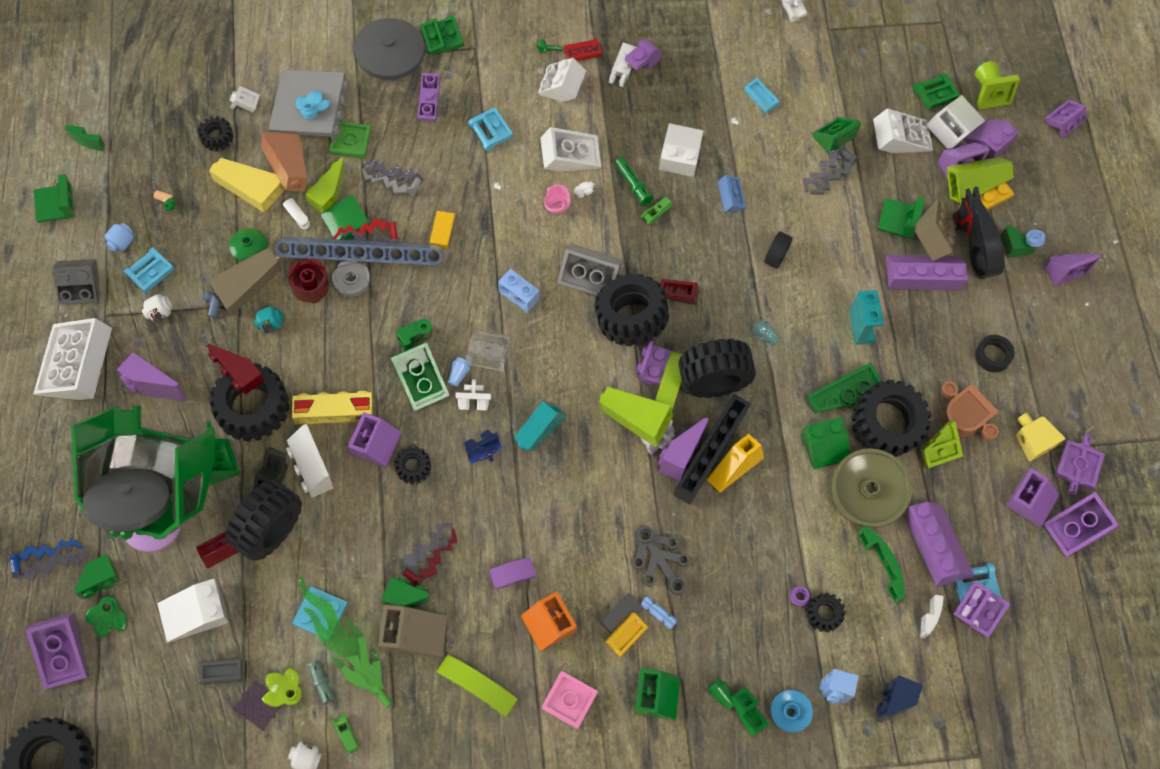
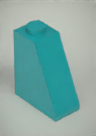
[514,401,567,451]

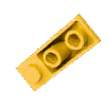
[707,434,764,493]

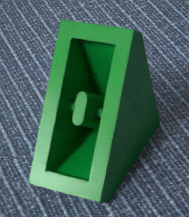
[1000,224,1037,258]

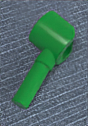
[537,39,562,53]

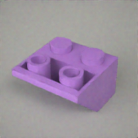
[348,412,402,468]
[1006,468,1059,527]

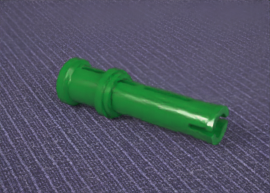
[615,157,654,206]

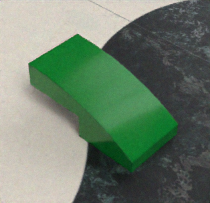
[65,125,105,151]
[731,687,770,737]

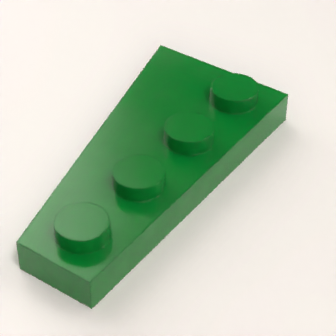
[805,362,882,414]

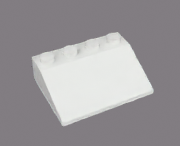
[34,318,112,400]

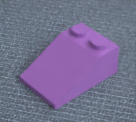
[117,352,187,401]
[658,417,709,482]
[1043,492,1120,557]
[26,612,87,690]

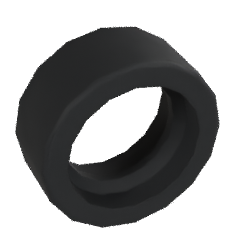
[764,231,793,269]
[975,335,1015,372]

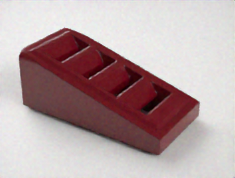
[660,279,699,305]

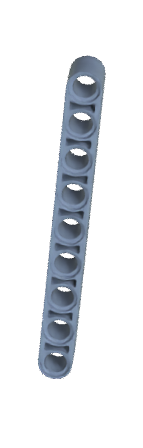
[275,237,444,265]

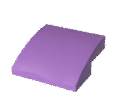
[953,581,1010,638]

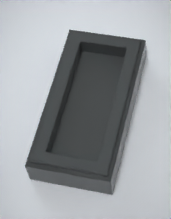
[199,659,243,685]

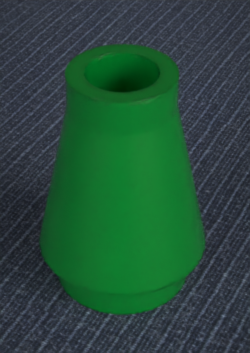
[707,678,734,710]

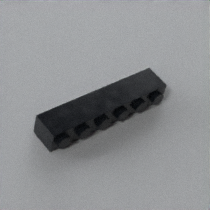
[674,394,751,505]

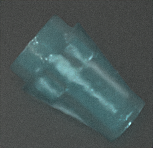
[752,319,780,346]

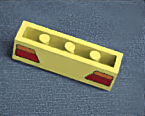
[292,391,373,425]

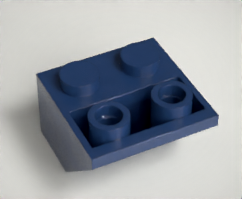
[875,675,923,723]

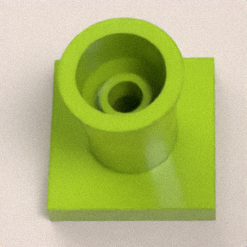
[975,61,1020,110]

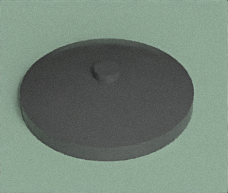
[354,18,425,80]
[83,469,170,531]

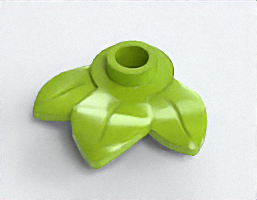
[262,668,302,707]

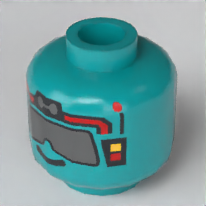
[254,306,285,334]

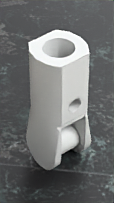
[283,198,310,230]

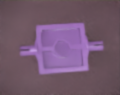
[1055,434,1105,495]

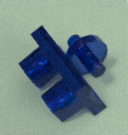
[464,430,502,464]

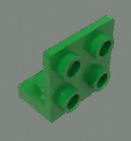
[33,174,75,223]
[878,196,925,239]

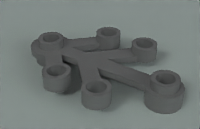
[632,526,690,595]

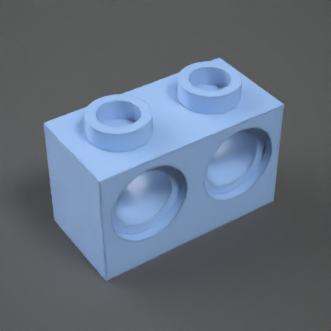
[498,269,540,313]

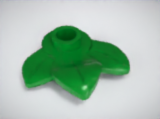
[85,596,127,638]

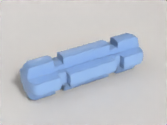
[641,596,677,629]

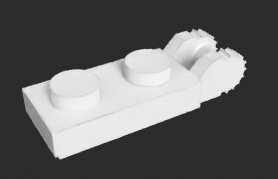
[609,43,637,87]

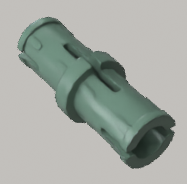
[307,660,335,705]

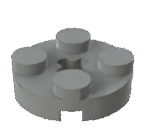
[332,261,370,297]

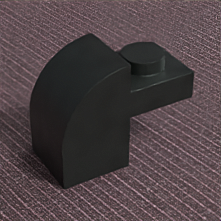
[253,447,288,489]

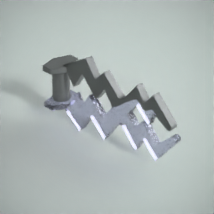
[804,145,858,195]

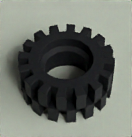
[198,116,233,151]
[394,446,431,485]
[806,593,846,632]

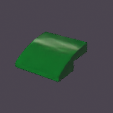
[420,15,465,54]
[321,195,370,240]

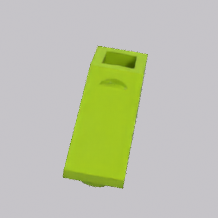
[305,157,345,214]

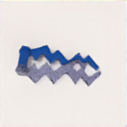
[9,538,86,581]

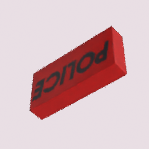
[564,39,602,61]

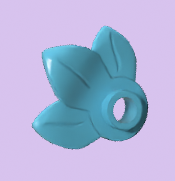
[295,91,331,119]

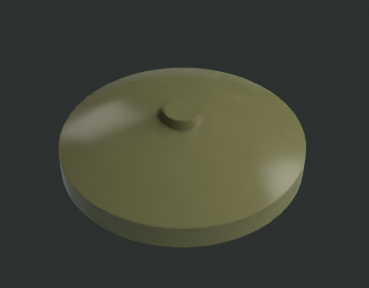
[831,449,912,528]

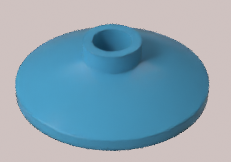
[771,690,813,733]

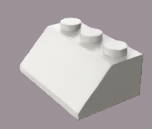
[286,424,334,498]

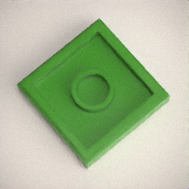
[329,121,372,159]

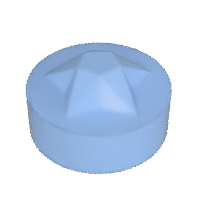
[1026,230,1045,247]

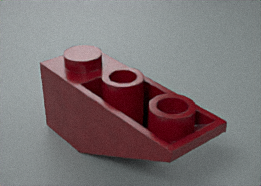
[206,344,265,395]

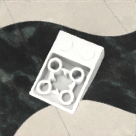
[926,95,985,149]
[873,109,933,153]

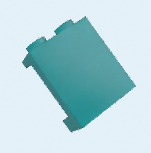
[849,290,884,345]

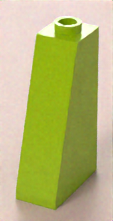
[946,157,1014,204]
[599,386,673,448]

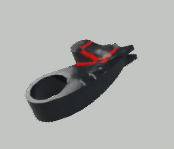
[952,186,1005,279]

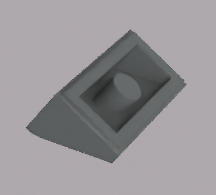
[601,593,643,634]

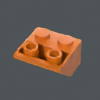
[521,591,577,652]

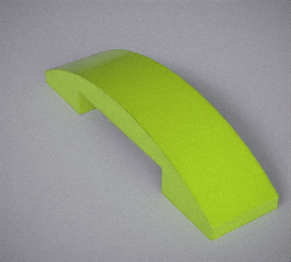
[655,351,683,410]
[436,655,518,717]

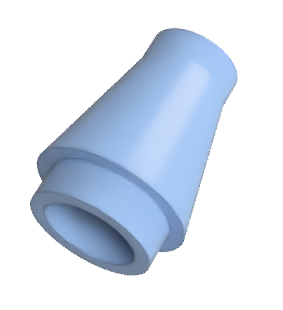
[447,357,471,387]

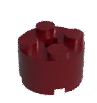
[288,258,329,303]

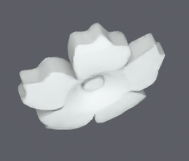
[574,182,595,198]

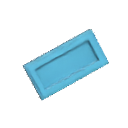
[743,78,780,113]

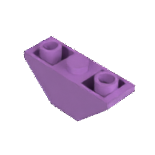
[418,73,440,121]

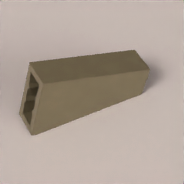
[208,247,281,317]

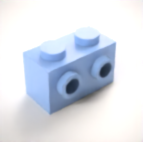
[820,669,859,704]

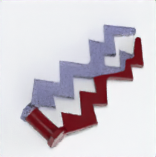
[401,524,457,586]

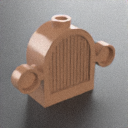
[940,381,999,441]

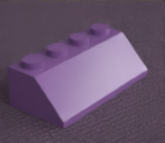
[886,255,968,290]
[905,502,974,587]

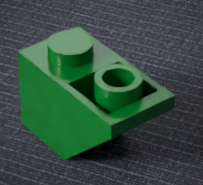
[74,554,121,599]
[381,577,430,608]

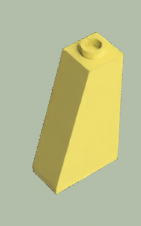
[209,158,285,213]

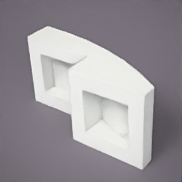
[920,595,944,639]

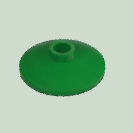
[229,228,267,261]

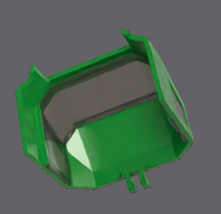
[71,405,215,540]

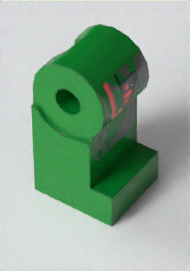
[396,319,433,351]

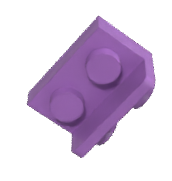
[1046,99,1087,138]
[636,341,671,386]

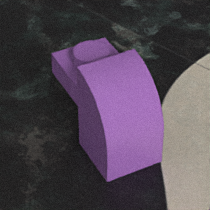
[625,39,661,71]

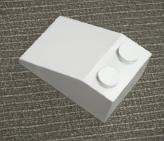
[659,123,704,177]
[540,127,601,172]
[157,579,229,643]

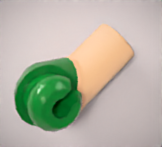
[154,190,176,211]

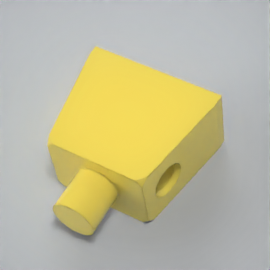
[1016,413,1065,462]

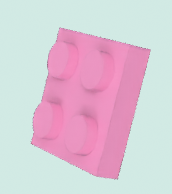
[541,671,598,730]

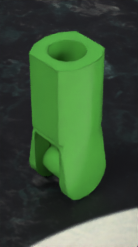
[641,197,672,226]
[332,713,360,754]

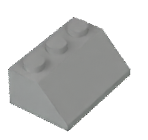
[557,243,623,296]

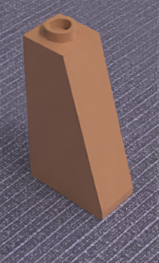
[261,132,307,192]

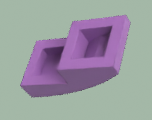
[489,557,537,590]

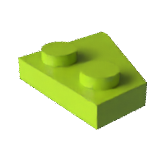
[921,420,963,468]

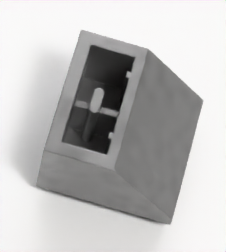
[52,259,99,304]

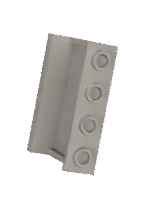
[268,70,350,143]

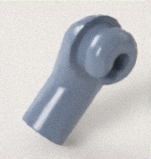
[203,291,220,318]

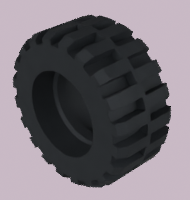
[595,273,669,347]
[678,338,756,398]
[209,363,289,441]
[851,380,931,457]
[226,480,302,561]
[1,717,94,769]

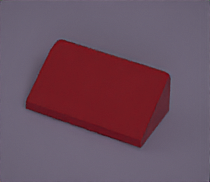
[196,532,239,568]

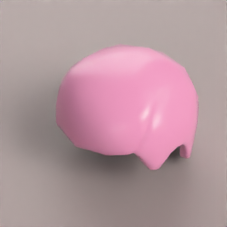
[544,184,571,214]

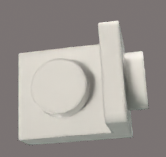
[229,86,260,112]

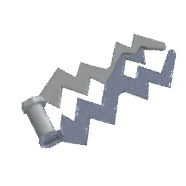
[362,159,423,197]

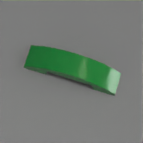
[857,526,905,604]

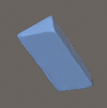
[718,175,746,212]

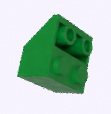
[634,668,680,721]

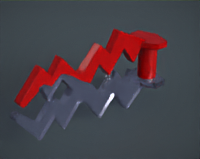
[333,218,400,253]

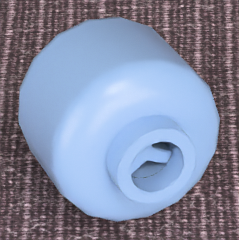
[105,223,134,251]

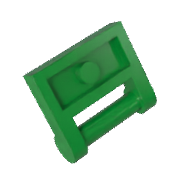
[913,73,960,110]

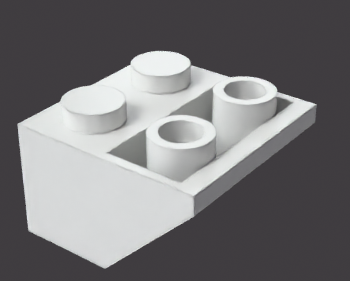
[538,58,586,102]

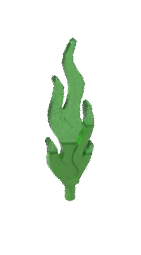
[299,577,392,708]

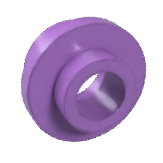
[790,586,810,607]

